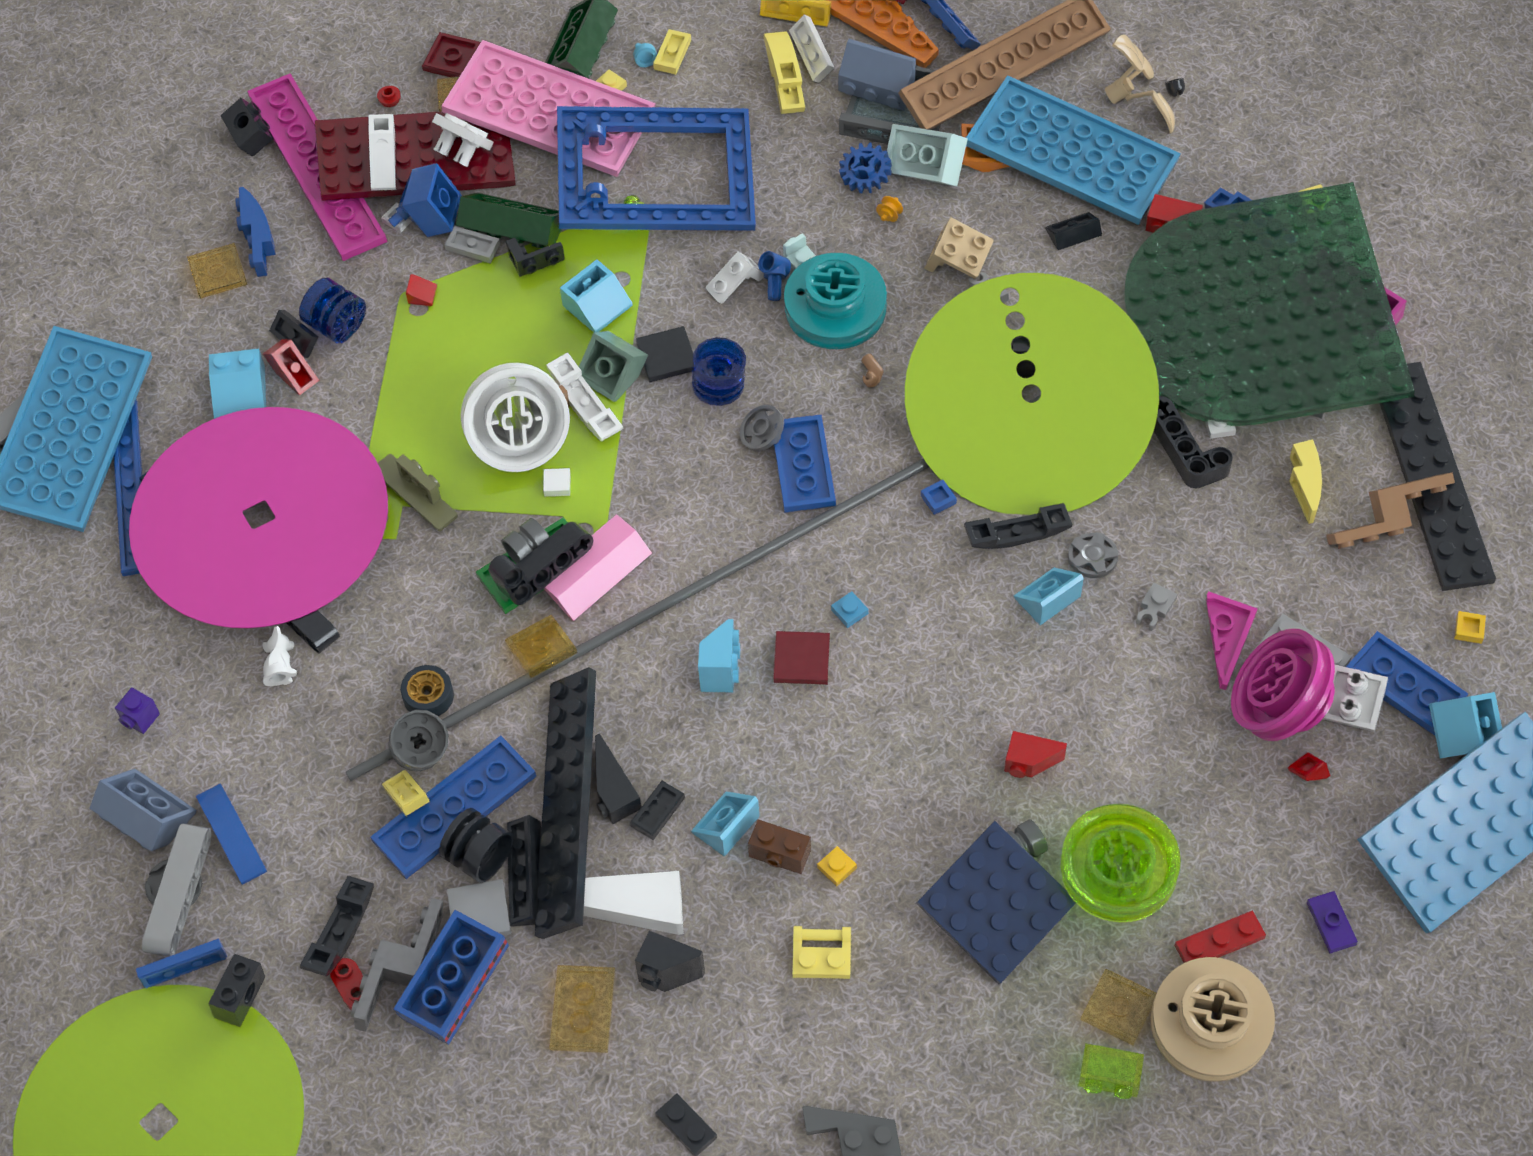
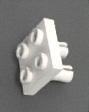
[432,113,494,167]
[1323,665,1388,732]

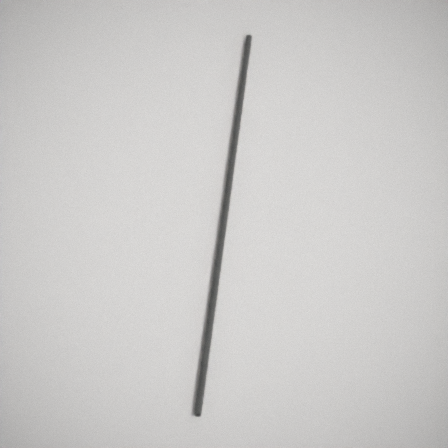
[346,395,1041,781]

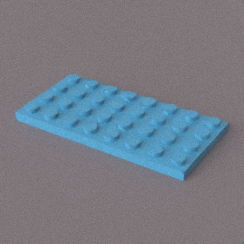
[966,75,1181,225]
[0,326,152,532]
[1357,712,1533,933]

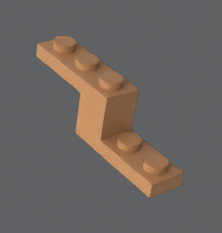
[1326,472,1455,549]

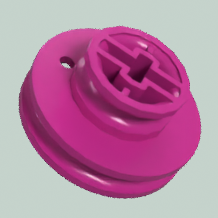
[1231,628,1335,741]

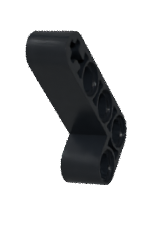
[1154,396,1233,489]
[489,522,594,605]

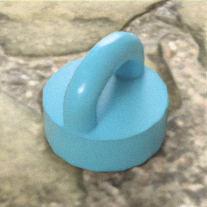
[633,43,657,67]

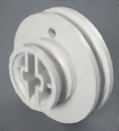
[461,363,570,472]

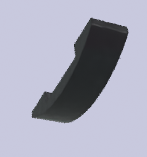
[964,503,1073,549]
[300,876,374,977]

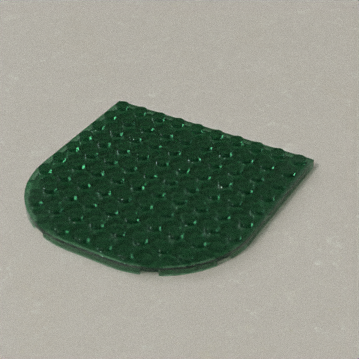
[1125,182,1415,426]

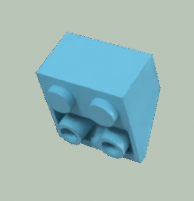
[560,259,633,333]
[698,619,740,692]
[1429,692,1502,758]

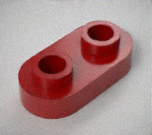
[330,958,363,1010]

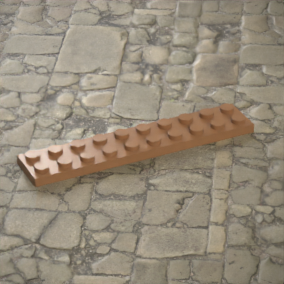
[898,0,1111,130]

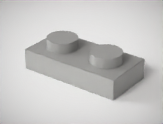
[445,226,500,263]

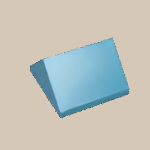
[1014,567,1084,625]
[691,791,760,857]

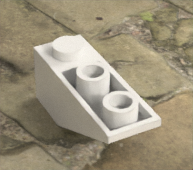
[369,114,396,190]

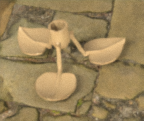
[1105,35,1175,134]

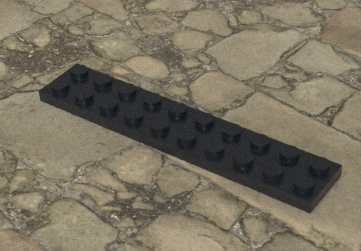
[1370,362,1496,591]
[534,667,596,939]

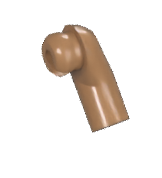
[861,354,884,388]

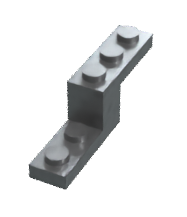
[351,898,443,1032]

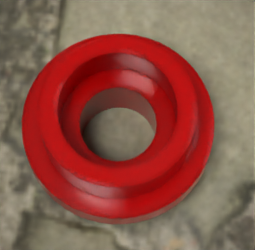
[377,86,401,107]

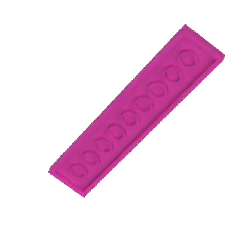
[247,73,387,261]

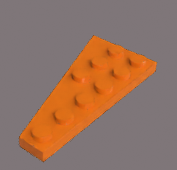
[825,0,939,68]

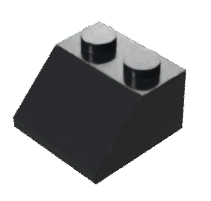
[635,930,705,992]

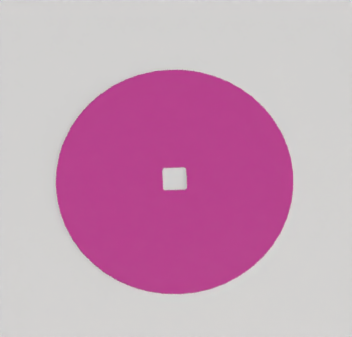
[129,407,388,628]

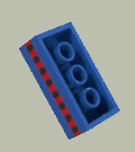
[394,910,509,1045]

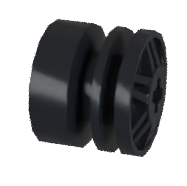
[439,808,514,883]

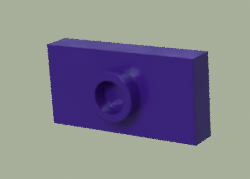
[1307,891,1358,954]

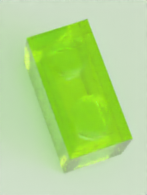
[1078,1043,1144,1099]

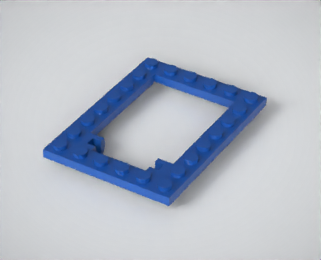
[557,106,756,231]

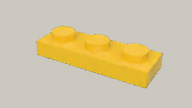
[760,0,831,27]

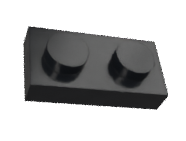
[269,310,319,358]
[655,1093,717,1156]

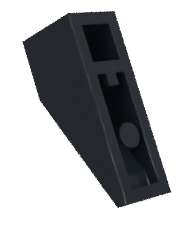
[595,733,642,824]

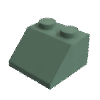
[579,331,648,402]

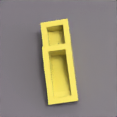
[1289,439,1322,524]

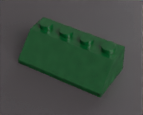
[545,0,618,79]
[456,192,562,248]

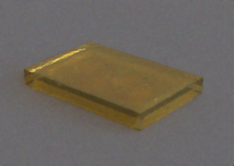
[549,965,616,1053]

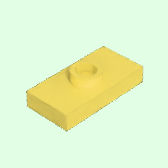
[382,770,430,816]

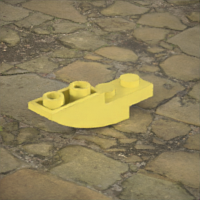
[764,31,805,114]

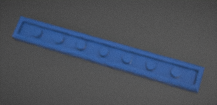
[114,400,142,576]

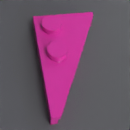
[1206,591,1258,690]

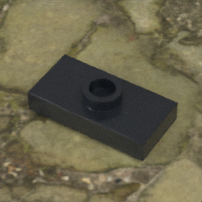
[630,780,685,840]

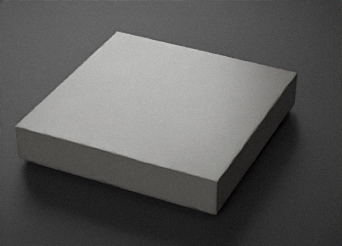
[447,879,511,936]

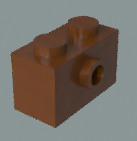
[748,819,811,875]

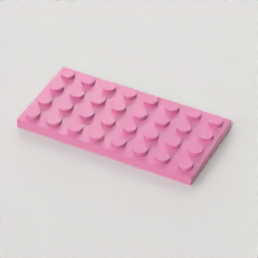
[442,40,656,177]

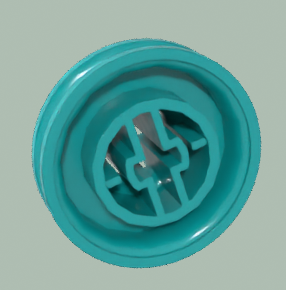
[784,253,887,350]

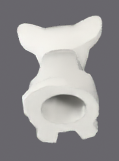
[262,626,297,686]

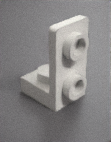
[706,252,764,304]

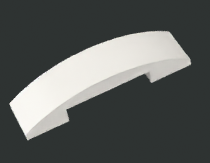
[546,353,623,441]

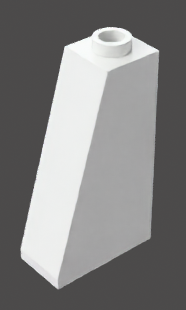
[583,871,684,934]

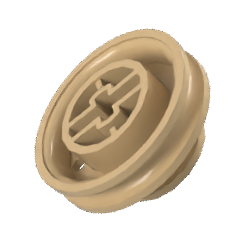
[1150,957,1275,1082]

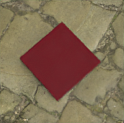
[422,32,481,79]
[773,631,830,685]

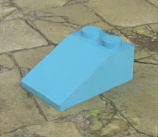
[209,349,266,419]

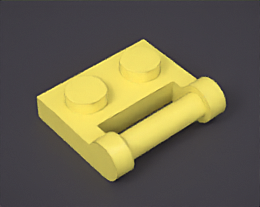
[792,926,851,979]

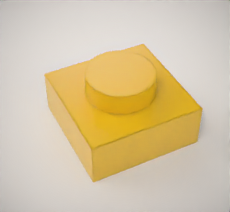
[1454,611,1486,644]
[817,846,857,886]

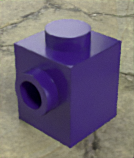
[115,687,160,734]

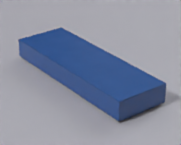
[136,938,227,988]

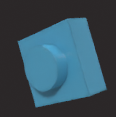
[831,591,869,628]

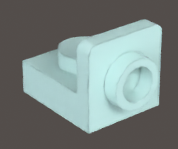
[783,234,816,270]

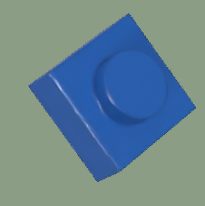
[921,480,957,515]

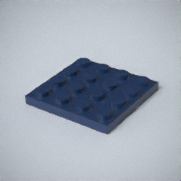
[916,821,1078,984]

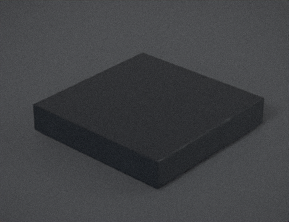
[636,326,698,383]

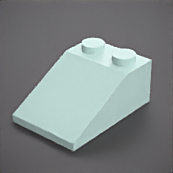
[887,124,968,186]

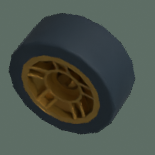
[400,665,454,717]

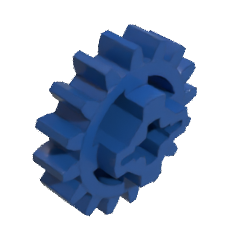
[839,142,892,194]

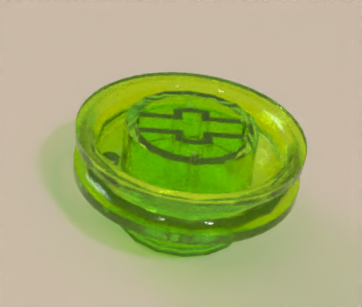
[1060,804,1181,922]

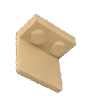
[924,217,993,279]

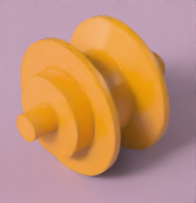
[876,196,903,222]

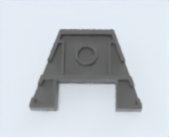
[802,1106,901,1156]

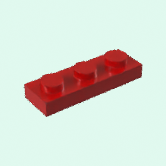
[1174,910,1266,963]

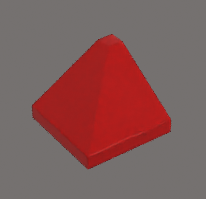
[1287,752,1330,781]

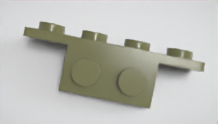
[378,454,458,532]

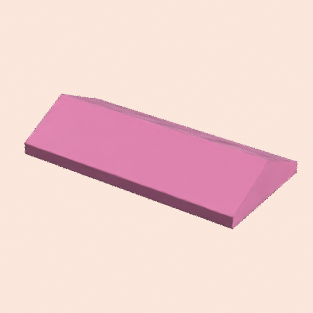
[543,514,652,621]

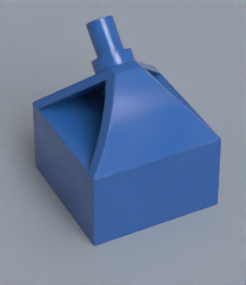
[388,163,462,237]

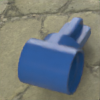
[758,251,791,301]

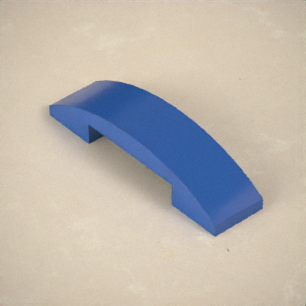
[196,783,267,885]

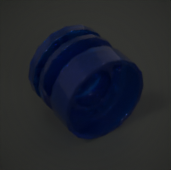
[299,277,366,344]
[692,337,746,406]

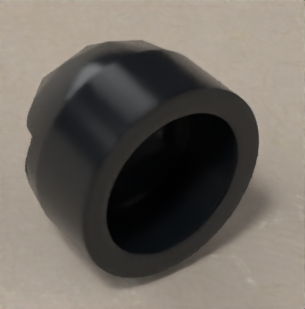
[1165,78,1185,97]

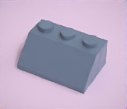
[838,39,916,111]
[89,769,197,851]

